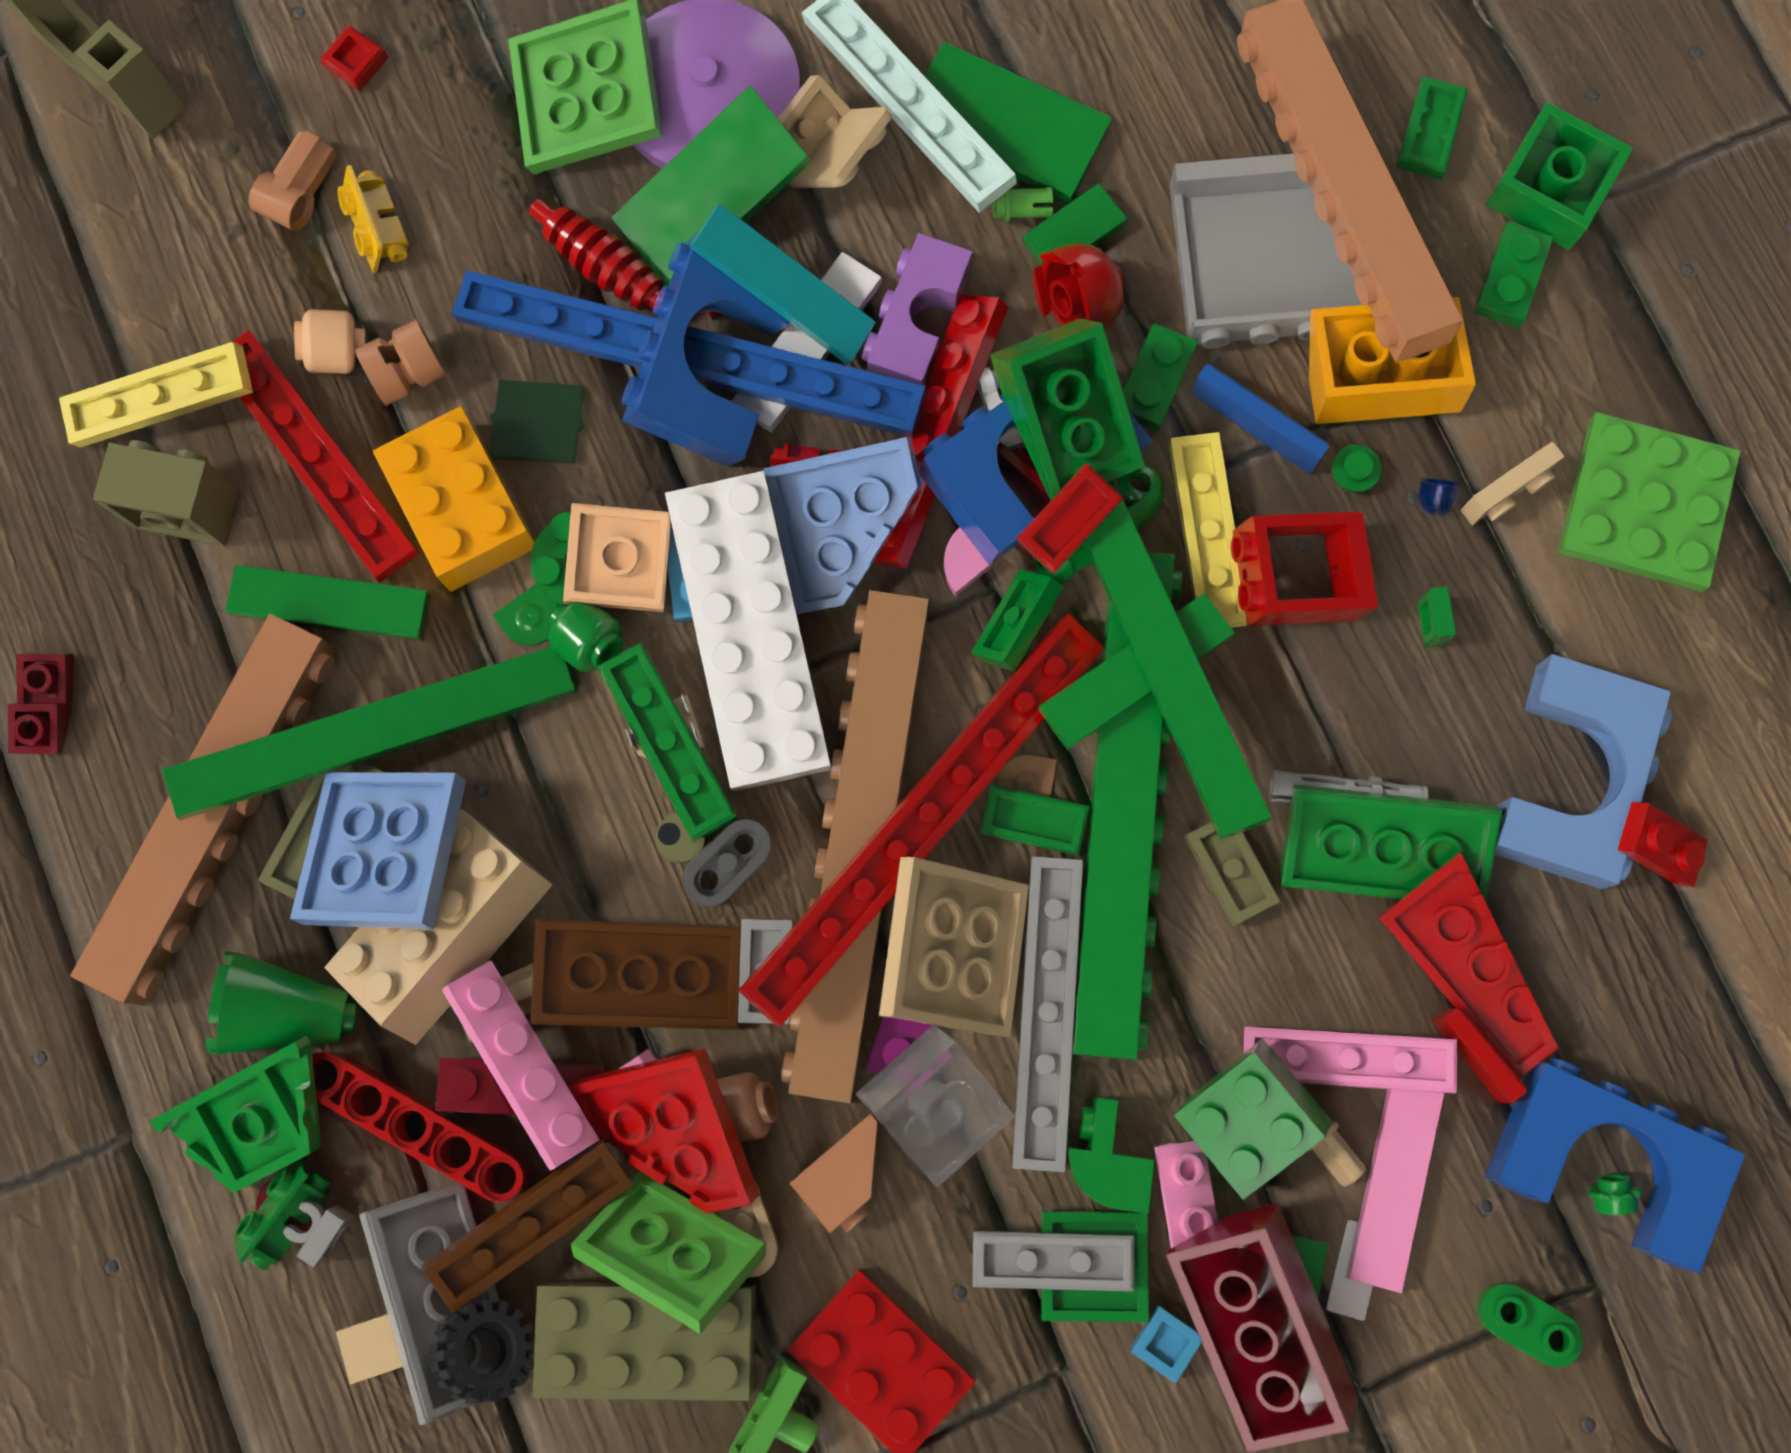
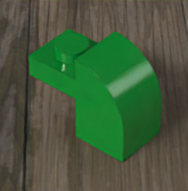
[1066,1098,1154,1214]

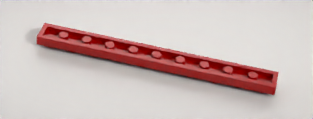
[738,614,1104,1026]

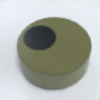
[655,813,707,864]

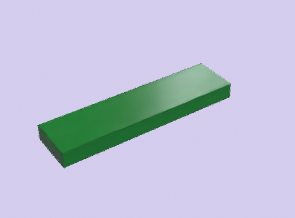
[225,565,431,641]
[1038,593,1235,751]
[597,642,738,842]

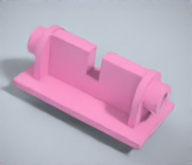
[1154,1141,1218,1248]

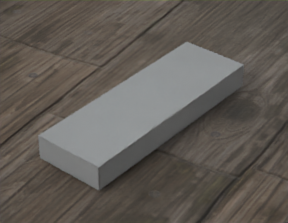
[972,1231,1134,1291]

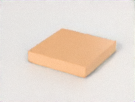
[563,503,671,612]

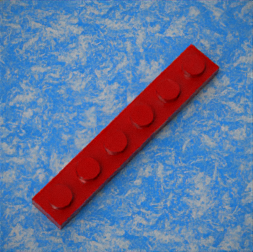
[873,295,1008,569]
[232,330,419,583]

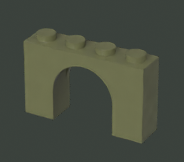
[3,0,186,139]

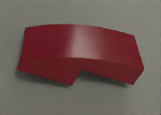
[8,653,74,754]

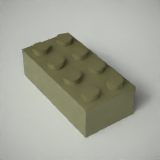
[532,1280,757,1401]

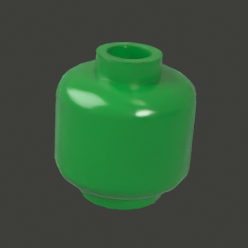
[548,602,623,673]

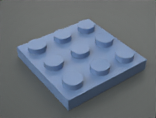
[290,772,466,930]

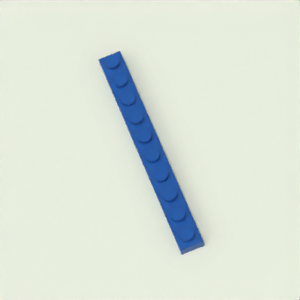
[451,270,926,438]

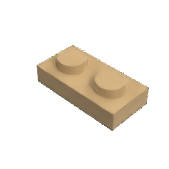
[1460,441,1565,526]

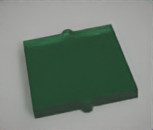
[490,379,584,464]

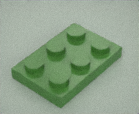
[571,1171,766,1334]

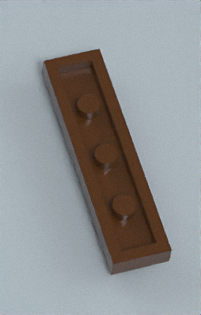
[422,1138,633,1313]

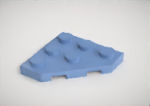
[764,436,922,614]

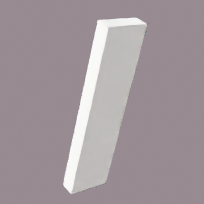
[731,252,882,433]

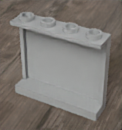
[1169,153,1362,349]

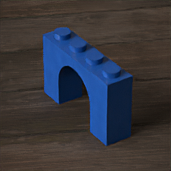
[622,233,790,467]
[918,394,1153,565]
[1484,1058,1745,1274]

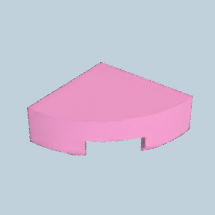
[944,527,993,597]

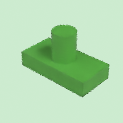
[728,1355,819,1453]

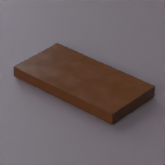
[530,919,741,1030]

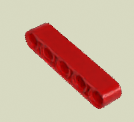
[312,1052,533,1202]

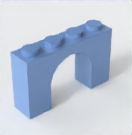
[1495,654,1672,889]

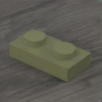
[1184,822,1281,927]

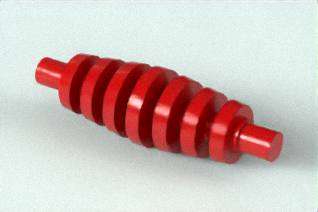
[529,199,663,311]

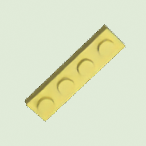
[59,342,253,447]
[1168,432,1247,628]

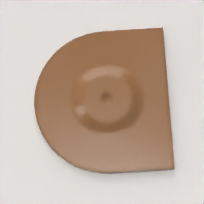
[997,755,1057,797]

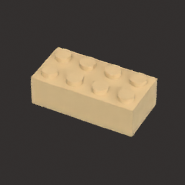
[324,809,552,1045]

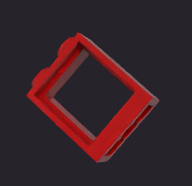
[1231,512,1378,627]

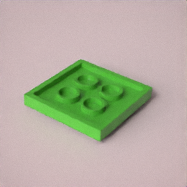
[508,0,663,175]
[1557,412,1740,592]

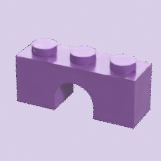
[862,233,973,386]

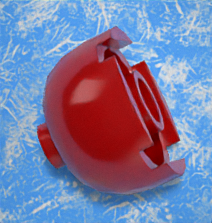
[1033,243,1124,331]

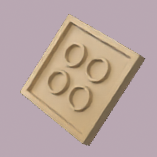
[879,857,1029,1037]

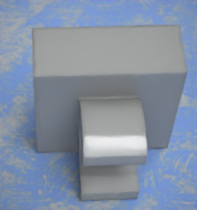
[283,1200,355,1268]

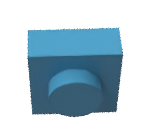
[1129,1305,1202,1384]

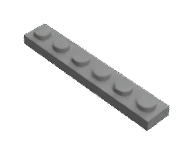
[1012,856,1083,1172]

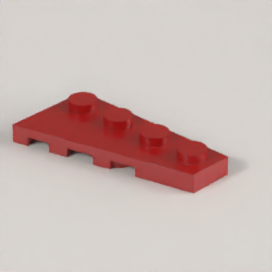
[1379,852,1558,1078]

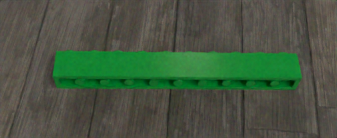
[1072,552,1182,1061]

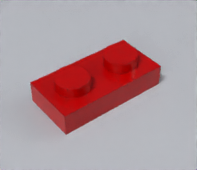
[1617,802,1708,888]

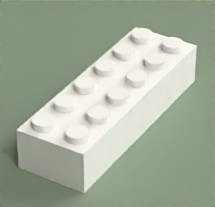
[665,471,831,792]

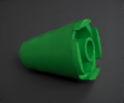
[206,951,358,1055]

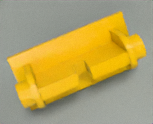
[338,165,409,273]

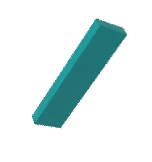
[689,203,876,364]

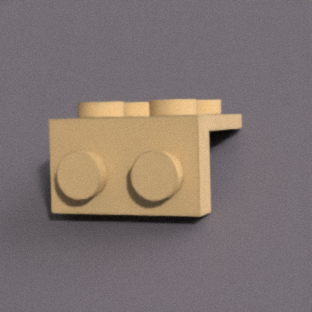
[778,75,892,188]

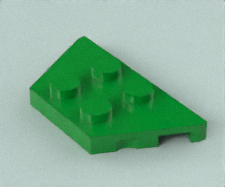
[150,1035,322,1193]

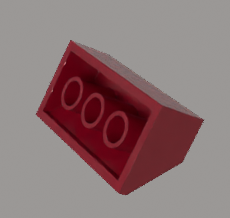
[1166,1203,1359,1453]

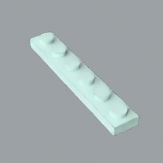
[802,0,1017,213]

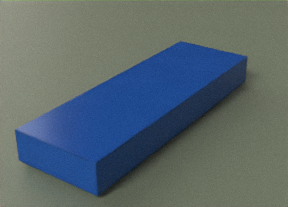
[1191,364,1330,475]

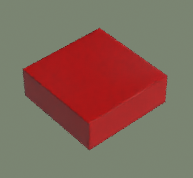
[319,25,388,92]

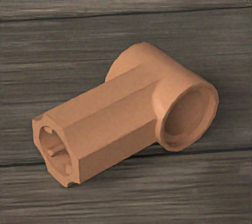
[249,131,338,231]

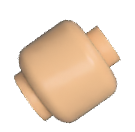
[294,309,365,374]

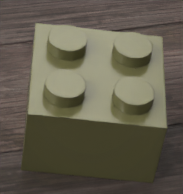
[93,440,240,546]

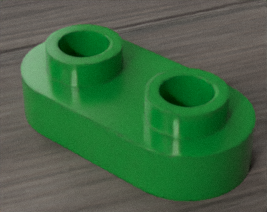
[1476,1282,1583,1368]

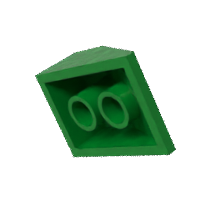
[990,318,1145,500]

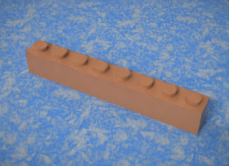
[1237,0,1463,363]
[70,613,336,1006]

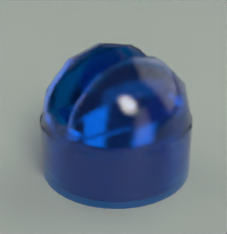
[1418,478,1461,515]

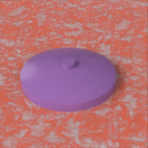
[633,0,801,169]

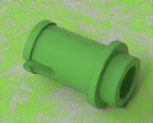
[992,187,1053,223]

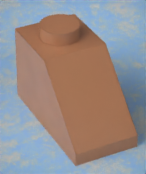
[790,1113,878,1233]

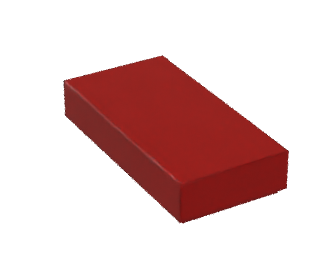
[1015,463,1124,573]
[1431,1007,1527,1103]

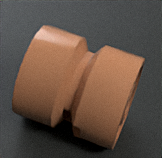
[355,319,447,406]

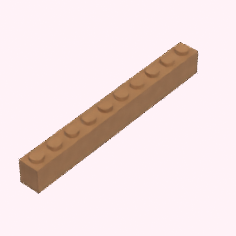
[781,590,929,1104]

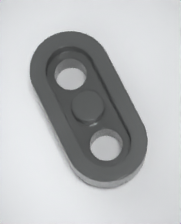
[682,818,771,906]

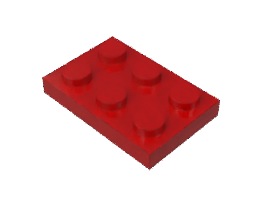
[787,1269,976,1453]

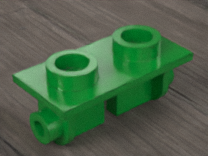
[234,1158,331,1271]

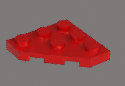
[568,1048,760,1213]

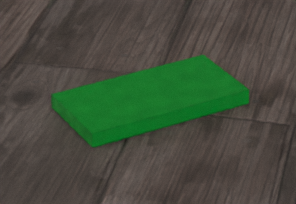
[924,41,1112,203]
[611,85,813,287]
[1279,784,1502,902]

